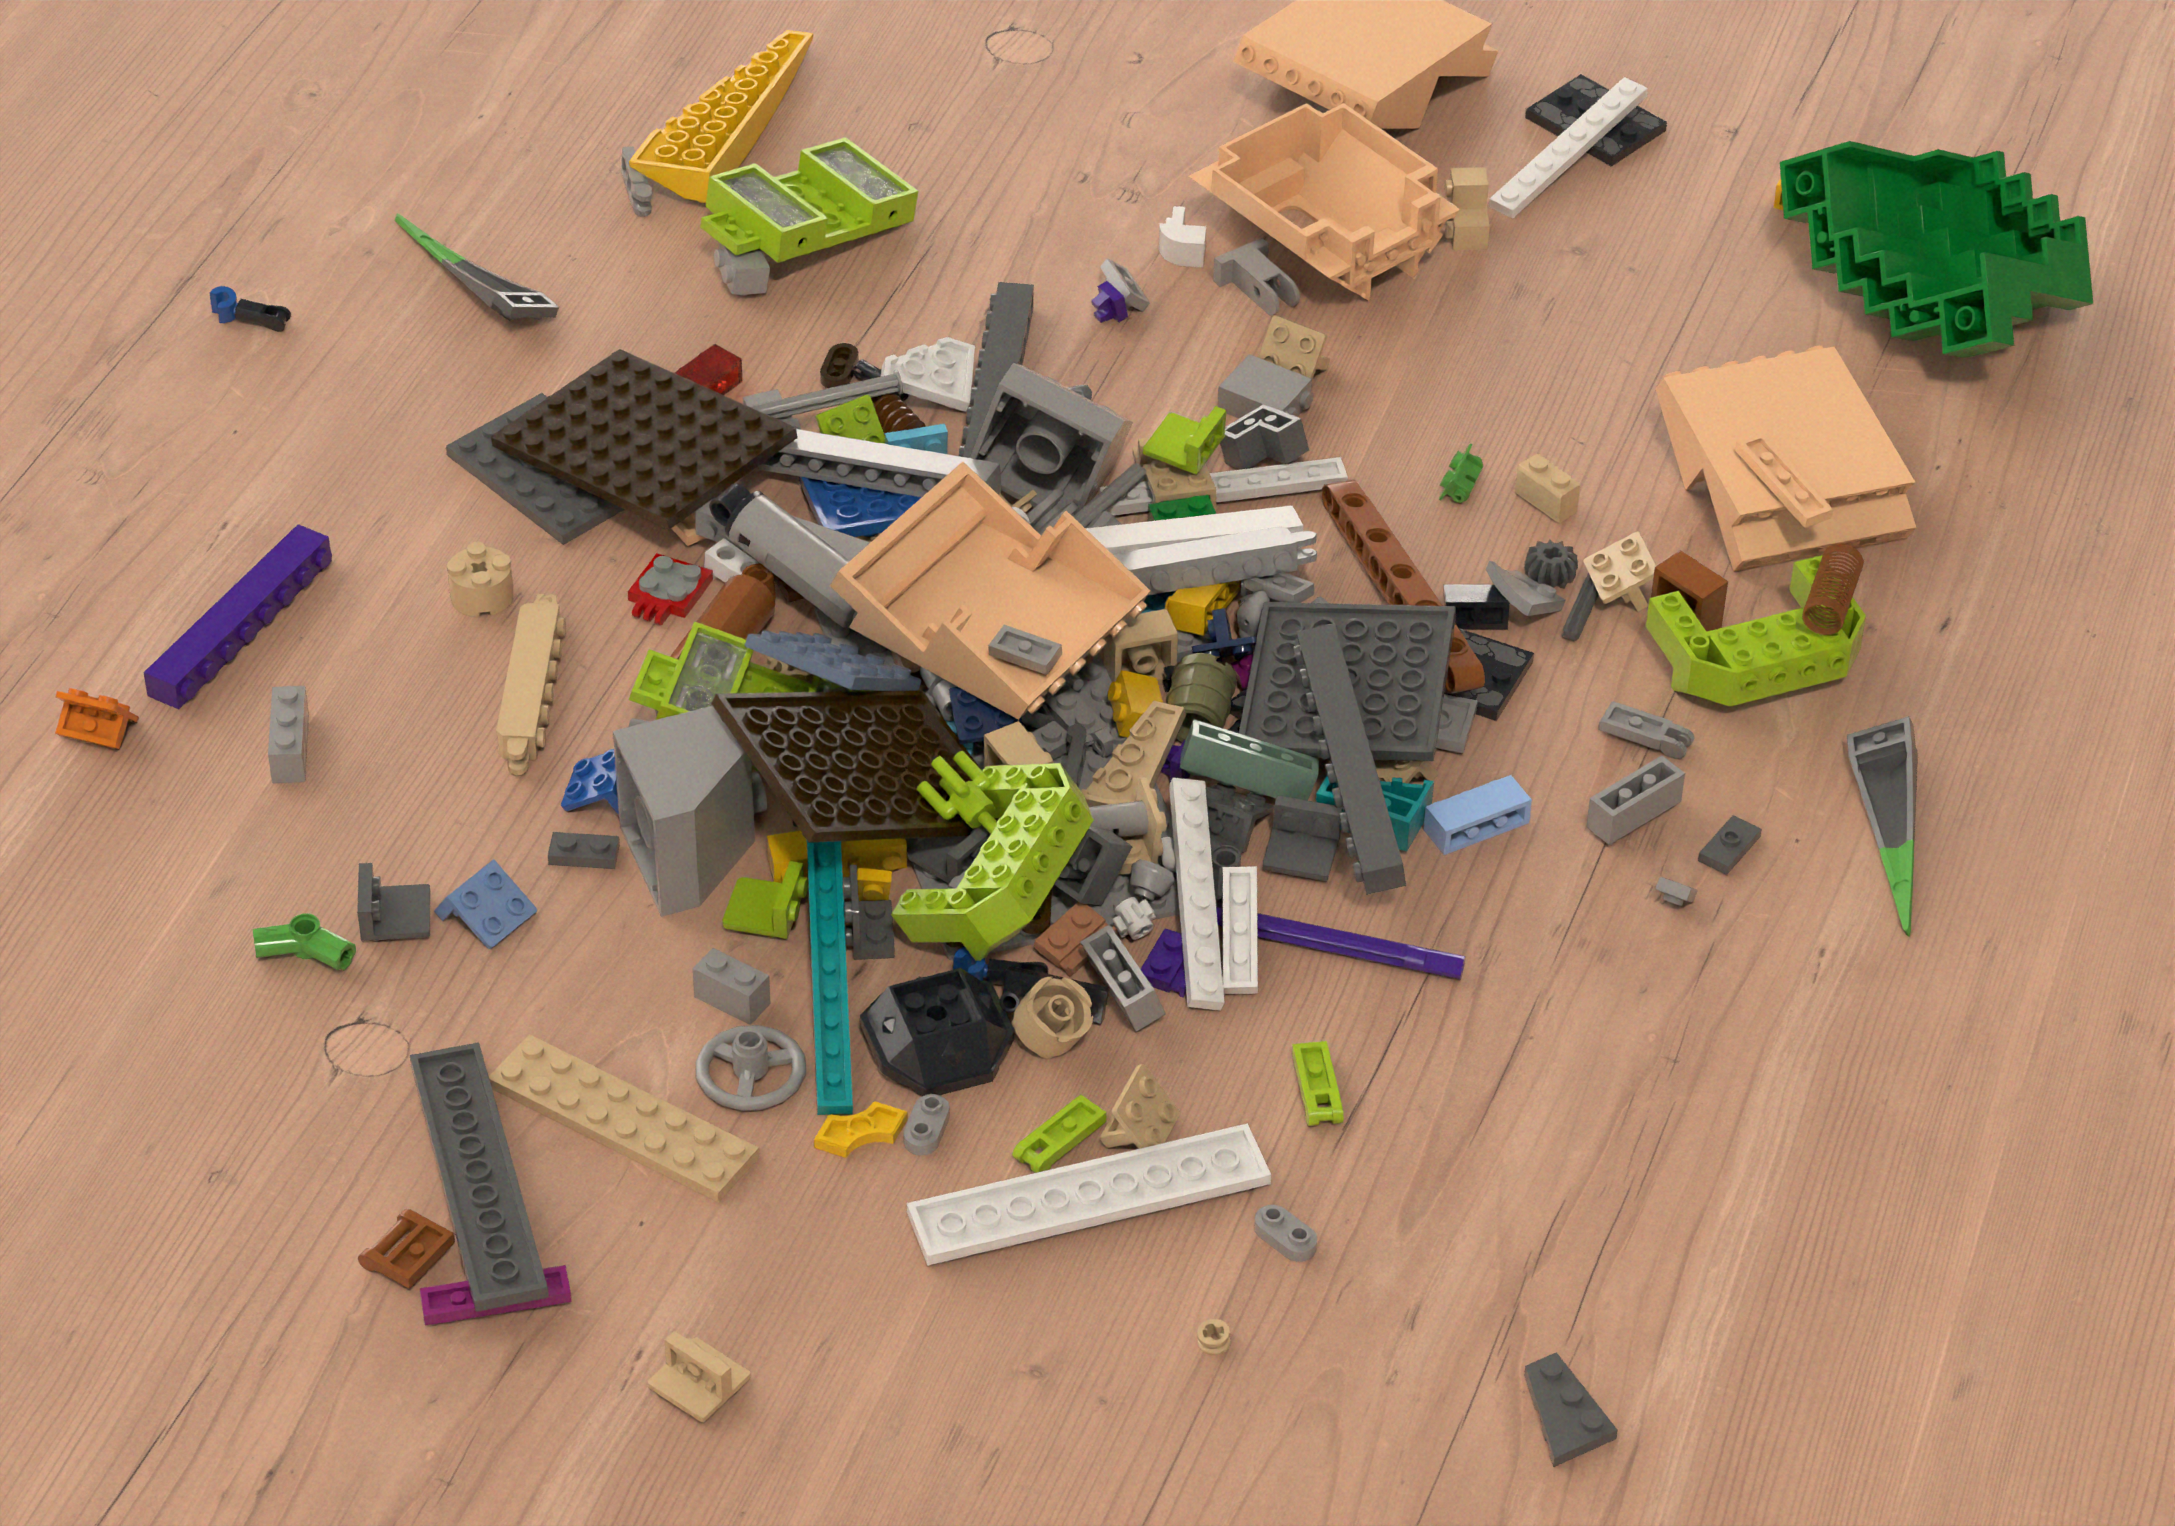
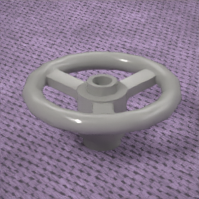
[695,1025,806,1111]

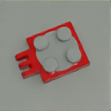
[627,553,713,625]

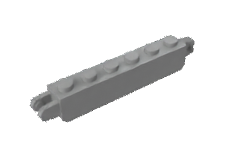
[1113,526,1317,595]

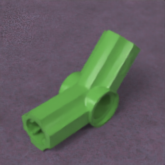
[253,913,356,971]

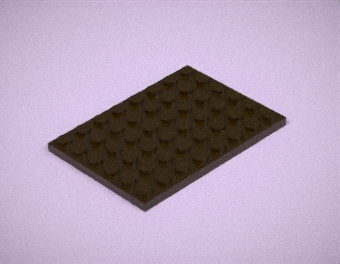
[491,349,797,530]
[711,690,1000,843]

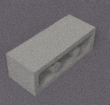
[268,686,309,783]
[1586,755,1685,845]
[1080,924,1165,1032]

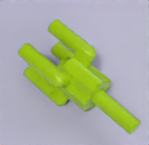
[917,751,997,834]

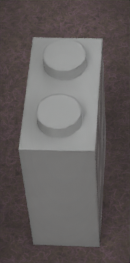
[1218,354,1314,418]

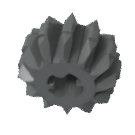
[1524,539,1578,589]

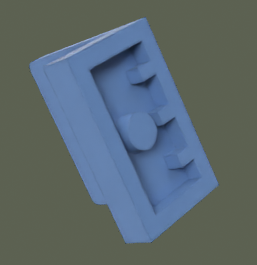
[434,859,537,949]

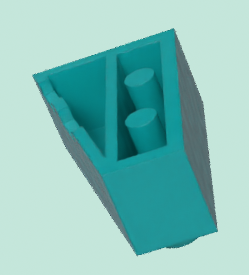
[1316,776,1434,851]

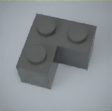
[1220,404,1309,470]
[1054,827,1133,905]

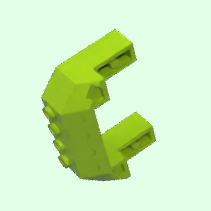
[1646,555,1866,707]
[891,763,1094,961]

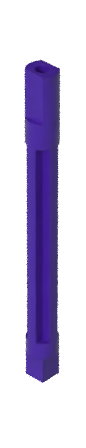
[1216,907,1466,980]

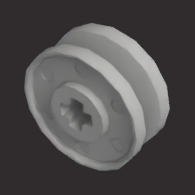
[1027,487,1079,536]

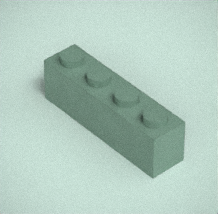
[1180,720,1319,801]

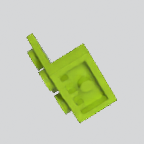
[1143,406,1227,475]

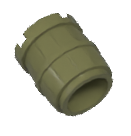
[1166,653,1237,742]

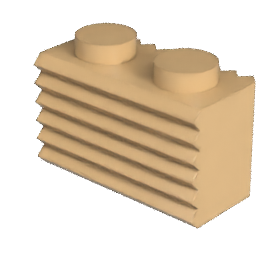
[1514,454,1580,523]

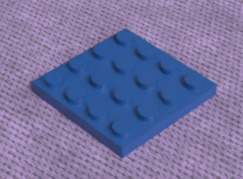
[799,476,922,537]

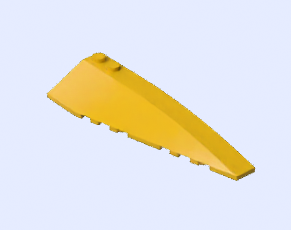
[629,30,813,203]

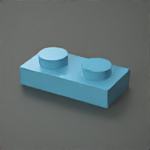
[885,424,948,454]

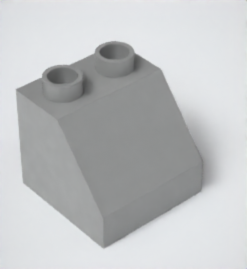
[970,363,1133,516]
[613,706,767,917]

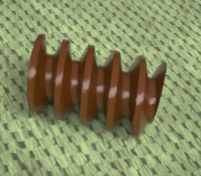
[871,392,926,435]

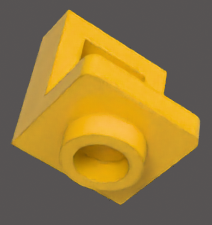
[857,868,892,901]

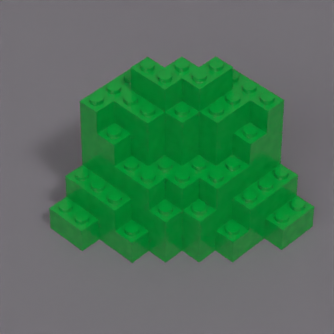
[1779,141,2093,358]

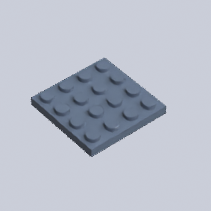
[745,630,921,691]

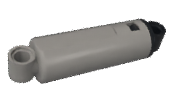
[709,483,868,638]

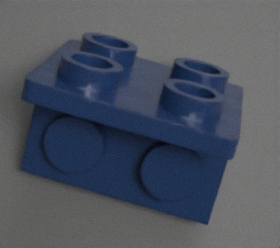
[1192,608,1257,663]
[949,687,1023,751]

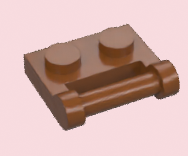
[358,1209,455,1289]

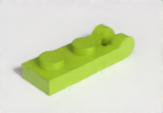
[1292,1041,1344,1126]
[1012,1094,1107,1173]

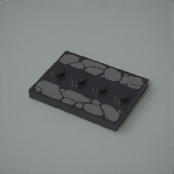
[1525,74,1667,167]
[1444,628,1534,721]

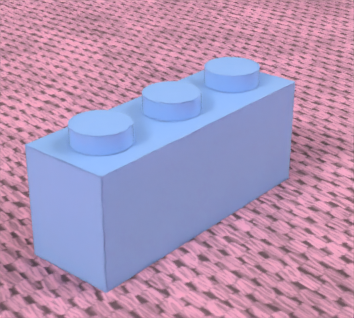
[1424,775,1532,855]

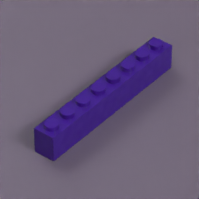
[143,524,332,710]

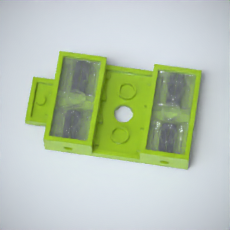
[700,137,918,262]
[629,621,874,771]

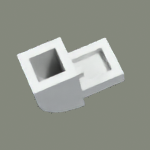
[1159,206,1206,268]

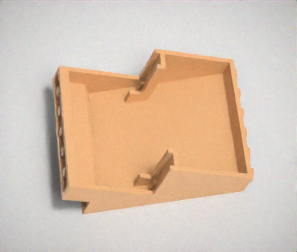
[1233,0,1498,129]
[1656,345,1916,572]
[830,461,1151,720]

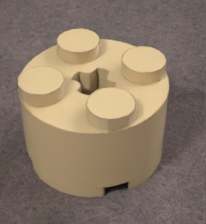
[447,542,513,617]
[1011,976,1093,1059]

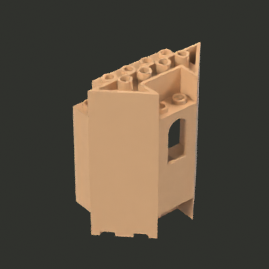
[1189,103,1460,301]

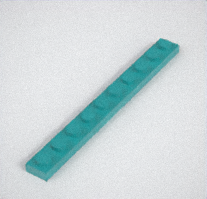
[807,840,853,1115]

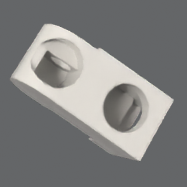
[704,538,758,583]

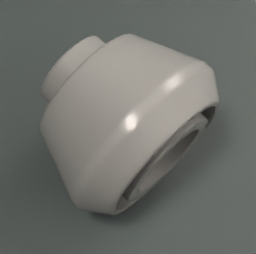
[1131,859,1175,901]

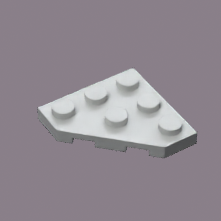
[881,337,975,412]

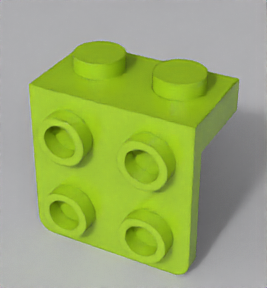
[722,861,808,939]

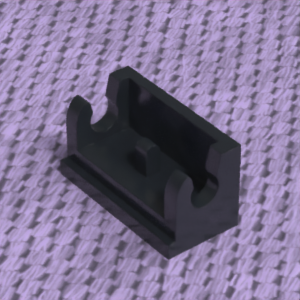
[1443,584,1510,630]

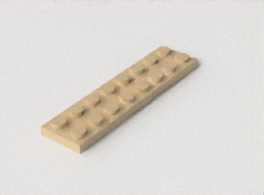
[489,1034,760,1203]

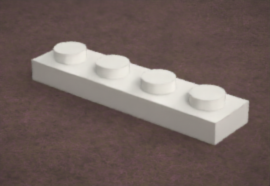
[1223,867,1258,994]

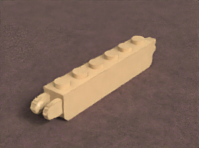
[496,594,566,776]

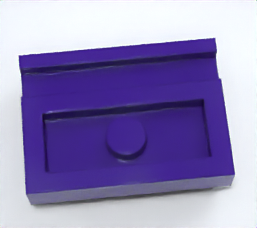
[1141,928,1186,998]

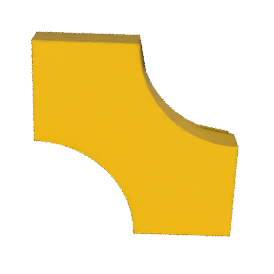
[814,1101,908,1158]

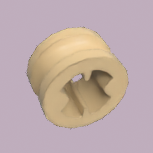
[1197,1319,1231,1355]

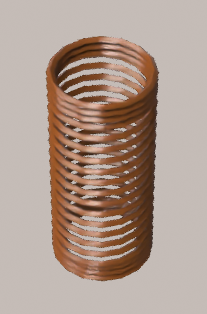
[1802,544,1864,635]

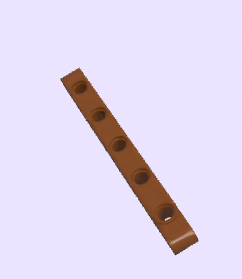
[1322,480,1485,693]

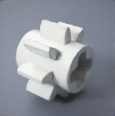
[1112,897,1156,940]

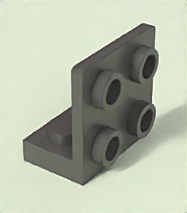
[1205,783,1274,853]
[1262,795,1343,881]
[907,825,991,883]
[357,863,430,941]
[843,865,895,960]

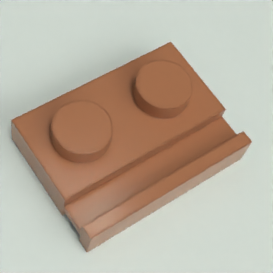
[1034,902,1117,977]

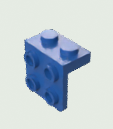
[561,749,619,815]

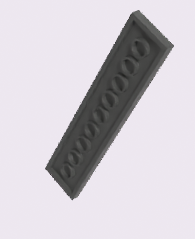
[410,1042,549,1312]

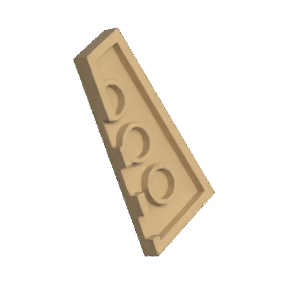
[1081,701,1186,807]

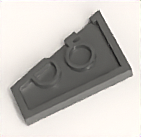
[1524,1352,1618,1467]

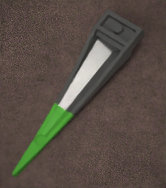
[395,213,559,321]
[1847,716,1918,936]

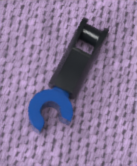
[209,286,292,332]
[953,947,1049,985]

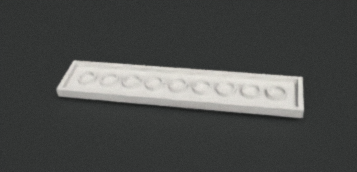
[907,1124,1271,1266]

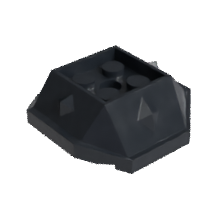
[860,968,1014,1096]

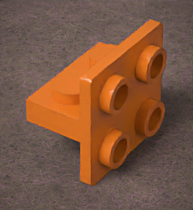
[55,688,139,750]

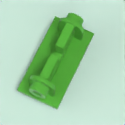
[1439,443,1483,503]

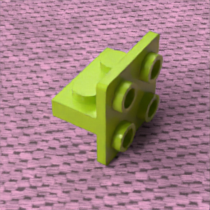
[815,395,885,444]

